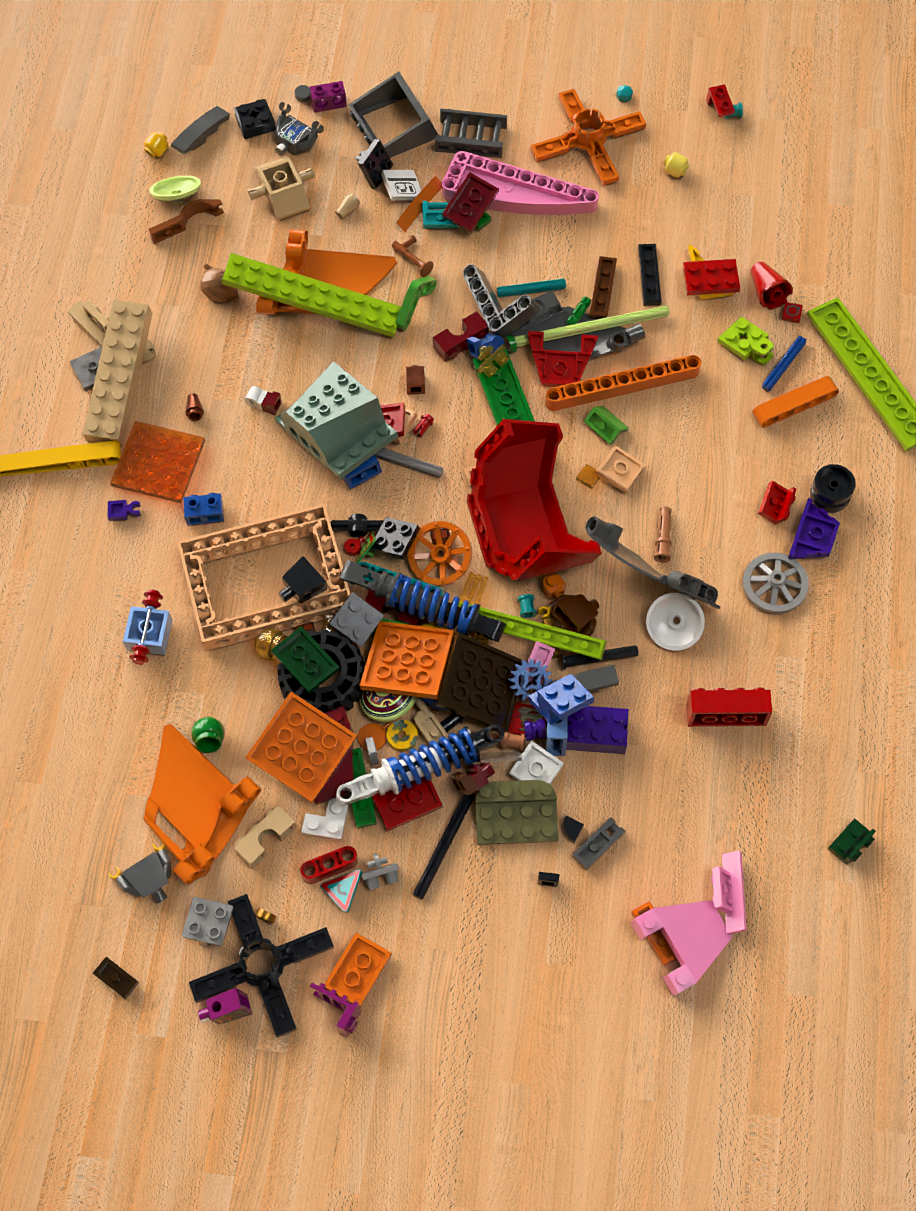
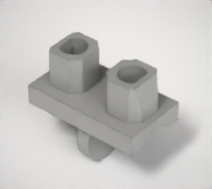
[361,853,399,890]

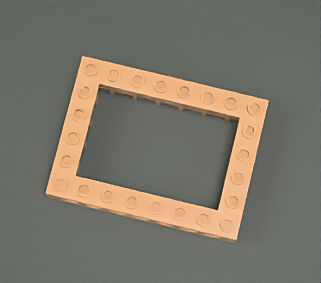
[177,504,350,652]

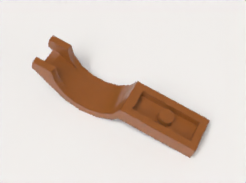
[148,199,224,244]

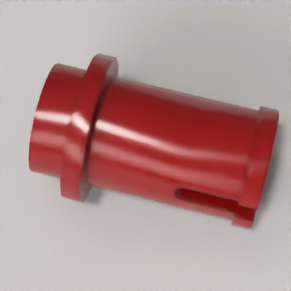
[412,413,434,437]

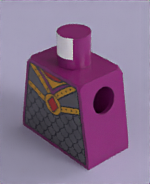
[198,988,252,1024]

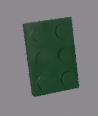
[271,626,340,694]

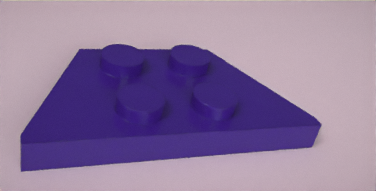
[788,498,840,560]

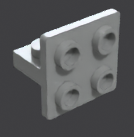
[182,897,233,948]

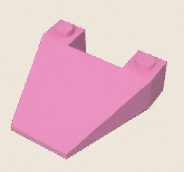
[630,900,733,996]

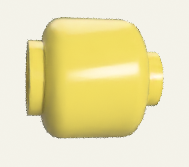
[663,152,690,178]

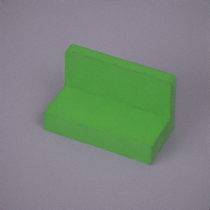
[584,406,629,444]

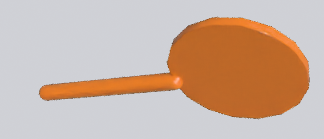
[358,706,413,751]

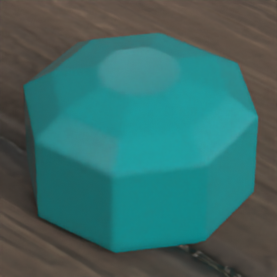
[616,85,633,102]

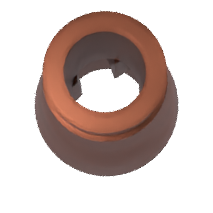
[186,393,204,421]

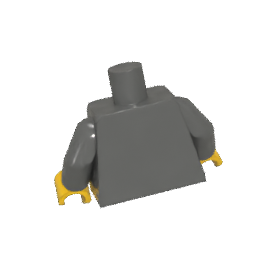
[108,841,171,904]

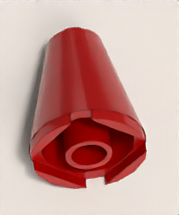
[750,262,793,309]

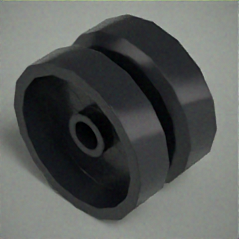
[810,464,856,513]

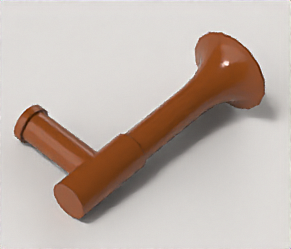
[392,235,434,277]

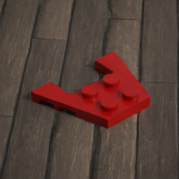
[528,331,598,386]

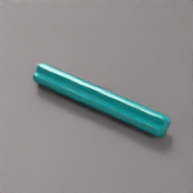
[497,278,566,297]

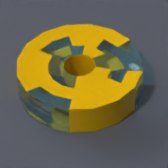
[386,720,418,752]

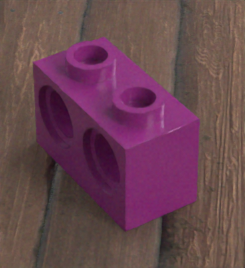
[310,81,347,113]

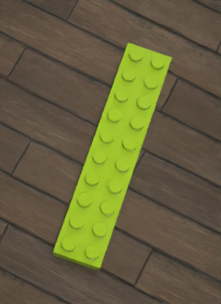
[221,253,401,338]
[807,297,916,452]

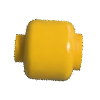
[143,132,169,158]

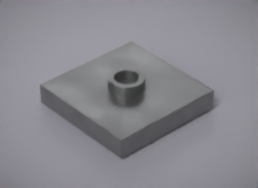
[70,347,102,391]

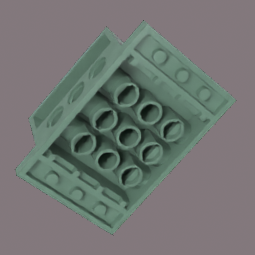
[275,361,398,479]

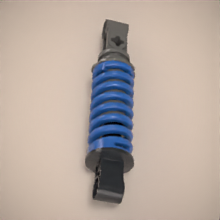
[339,560,506,642]

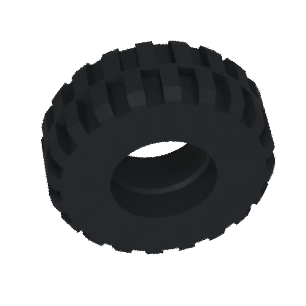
[277,630,365,713]

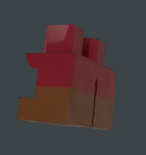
[449,762,495,795]

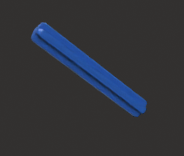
[762,336,806,391]

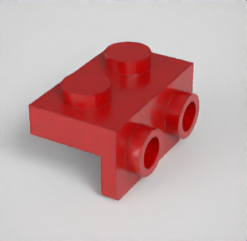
[758,481,797,525]

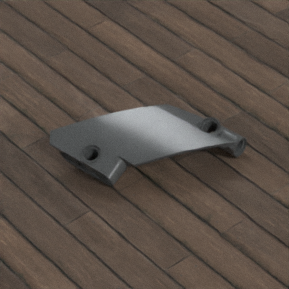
[510,291,645,359]
[585,516,721,609]

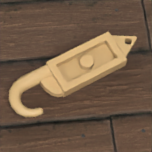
[414,697,448,743]

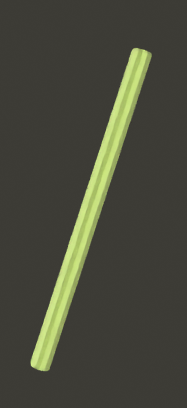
[514,306,669,347]

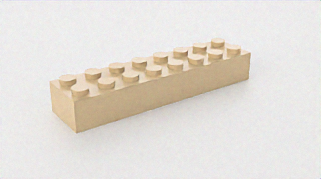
[83,300,153,447]

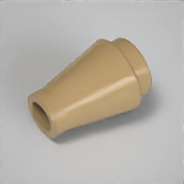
[335,193,360,219]

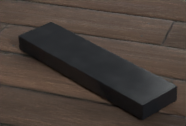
[638,244,661,306]

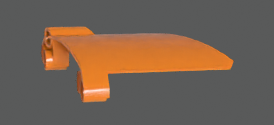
[256,229,397,315]

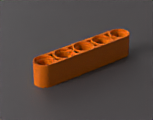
[752,376,839,428]

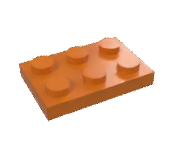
[325,932,392,1008]

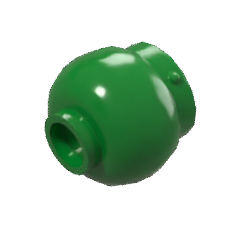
[191,716,225,753]

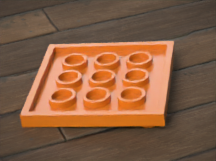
[360,621,455,699]
[245,692,357,803]

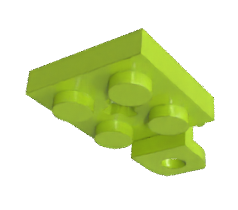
[718,316,774,365]

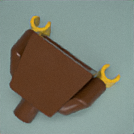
[538,594,599,655]

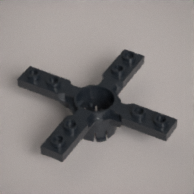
[189,894,334,1038]

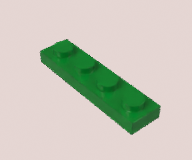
[350,747,377,829]

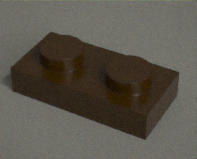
[93,957,139,1000]

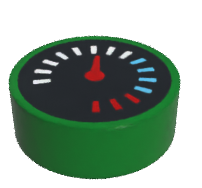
[504,335,517,354]

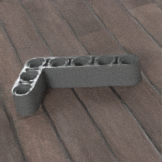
[463,264,540,338]

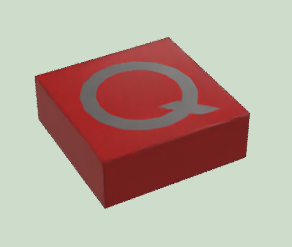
[782,302,803,323]

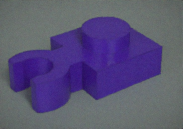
[108,500,141,521]

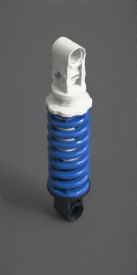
[336,724,504,805]

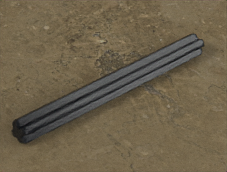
[413,793,475,900]

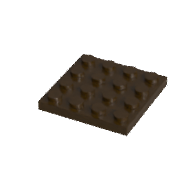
[435,632,522,732]

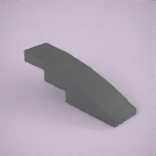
[171,106,230,154]
[548,665,619,694]

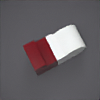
[244,386,282,415]

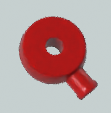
[344,536,365,556]

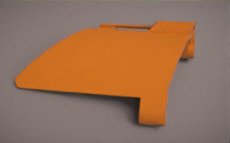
[144,724,261,885]

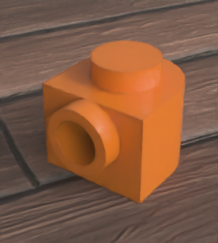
[543,573,566,600]

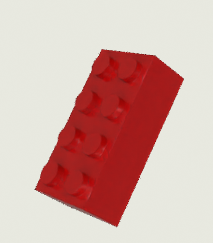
[686,687,772,727]

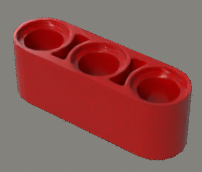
[300,846,358,884]

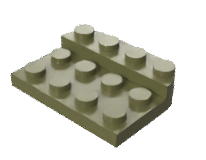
[476,780,559,845]

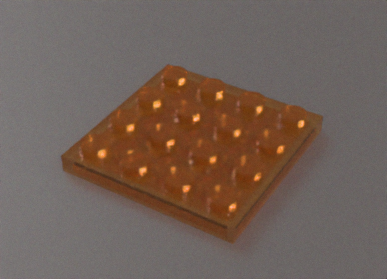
[110,421,205,503]

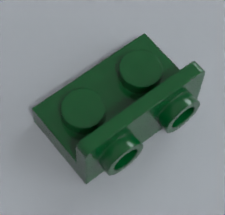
[828,818,876,865]

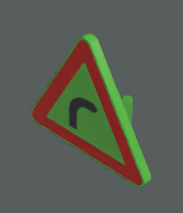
[355,531,376,564]

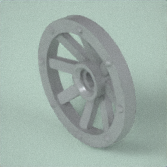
[743,553,809,614]

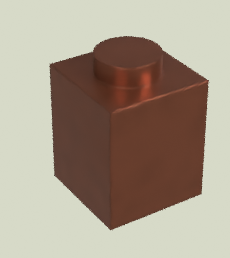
[406,365,425,395]

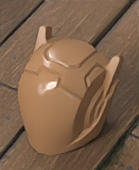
[201,264,238,304]

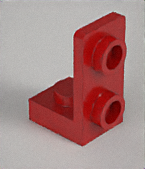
[706,84,735,117]

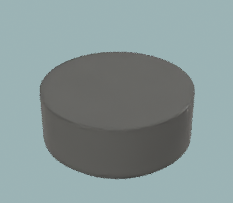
[295,85,311,102]

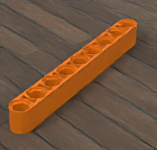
[545,355,702,411]

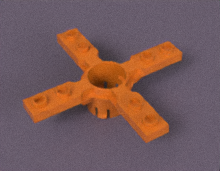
[530,89,647,186]

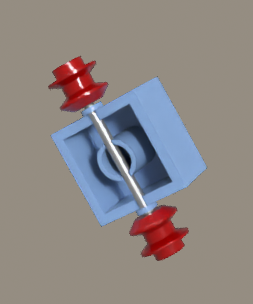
[123,589,173,665]

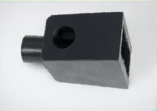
[278,556,327,603]

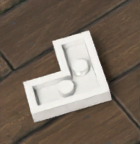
[301,798,349,841]

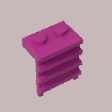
[310,983,361,1038]

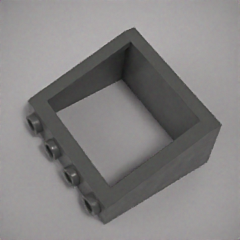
[348,71,438,158]

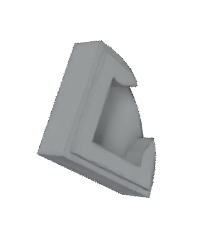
[365,737,379,766]

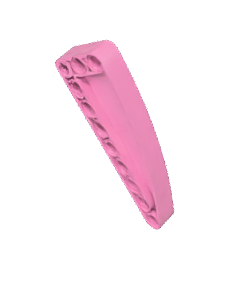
[442,151,599,215]

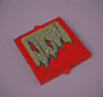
[508,702,546,739]

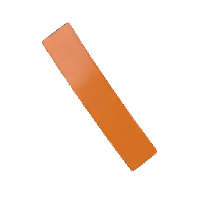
[396,176,442,232]

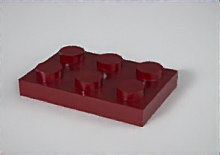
[442,172,499,233]

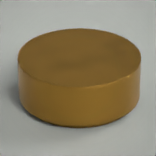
[255,908,277,924]

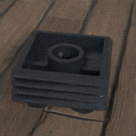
[234,99,276,139]

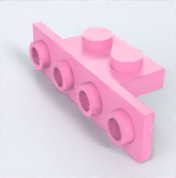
[711,851,747,934]

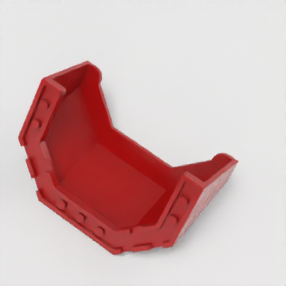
[467,419,602,581]

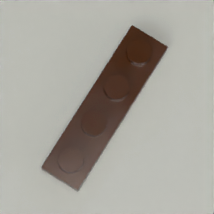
[589,256,617,319]

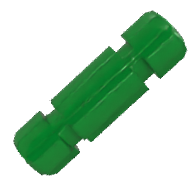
[567,296,591,325]

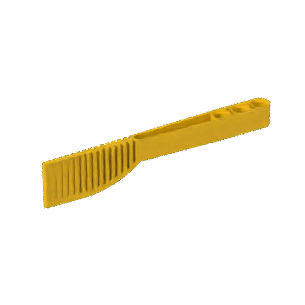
[0,441,121,478]

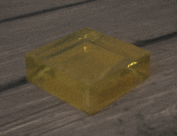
[576,464,600,489]

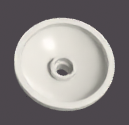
[646,592,705,651]

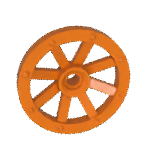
[408,521,472,586]

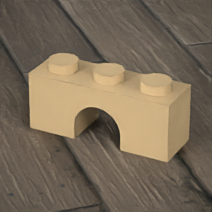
[233,806,297,870]

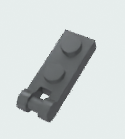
[572,817,626,871]

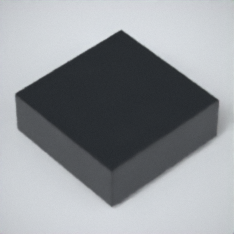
[538,872,559,887]

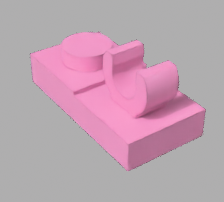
[526,641,555,684]

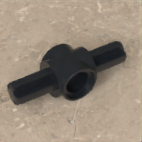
[330,514,384,538]

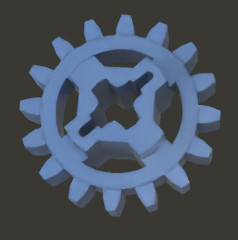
[509,659,553,701]

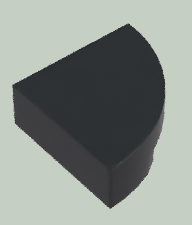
[564,815,584,843]

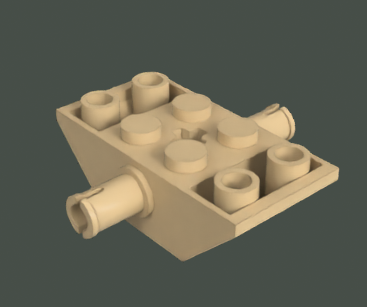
[247,156,315,220]

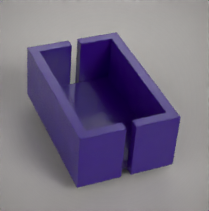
[566,706,629,754]

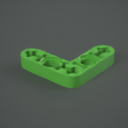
[396,276,437,331]

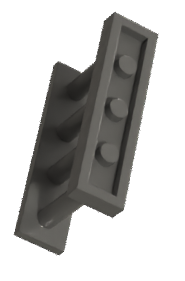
[435,108,507,158]

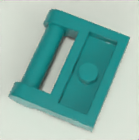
[422,201,458,229]

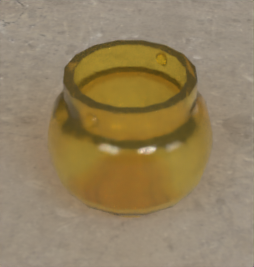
[255,628,288,661]

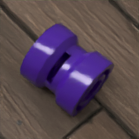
[524,719,546,741]

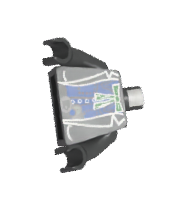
[275,102,324,156]

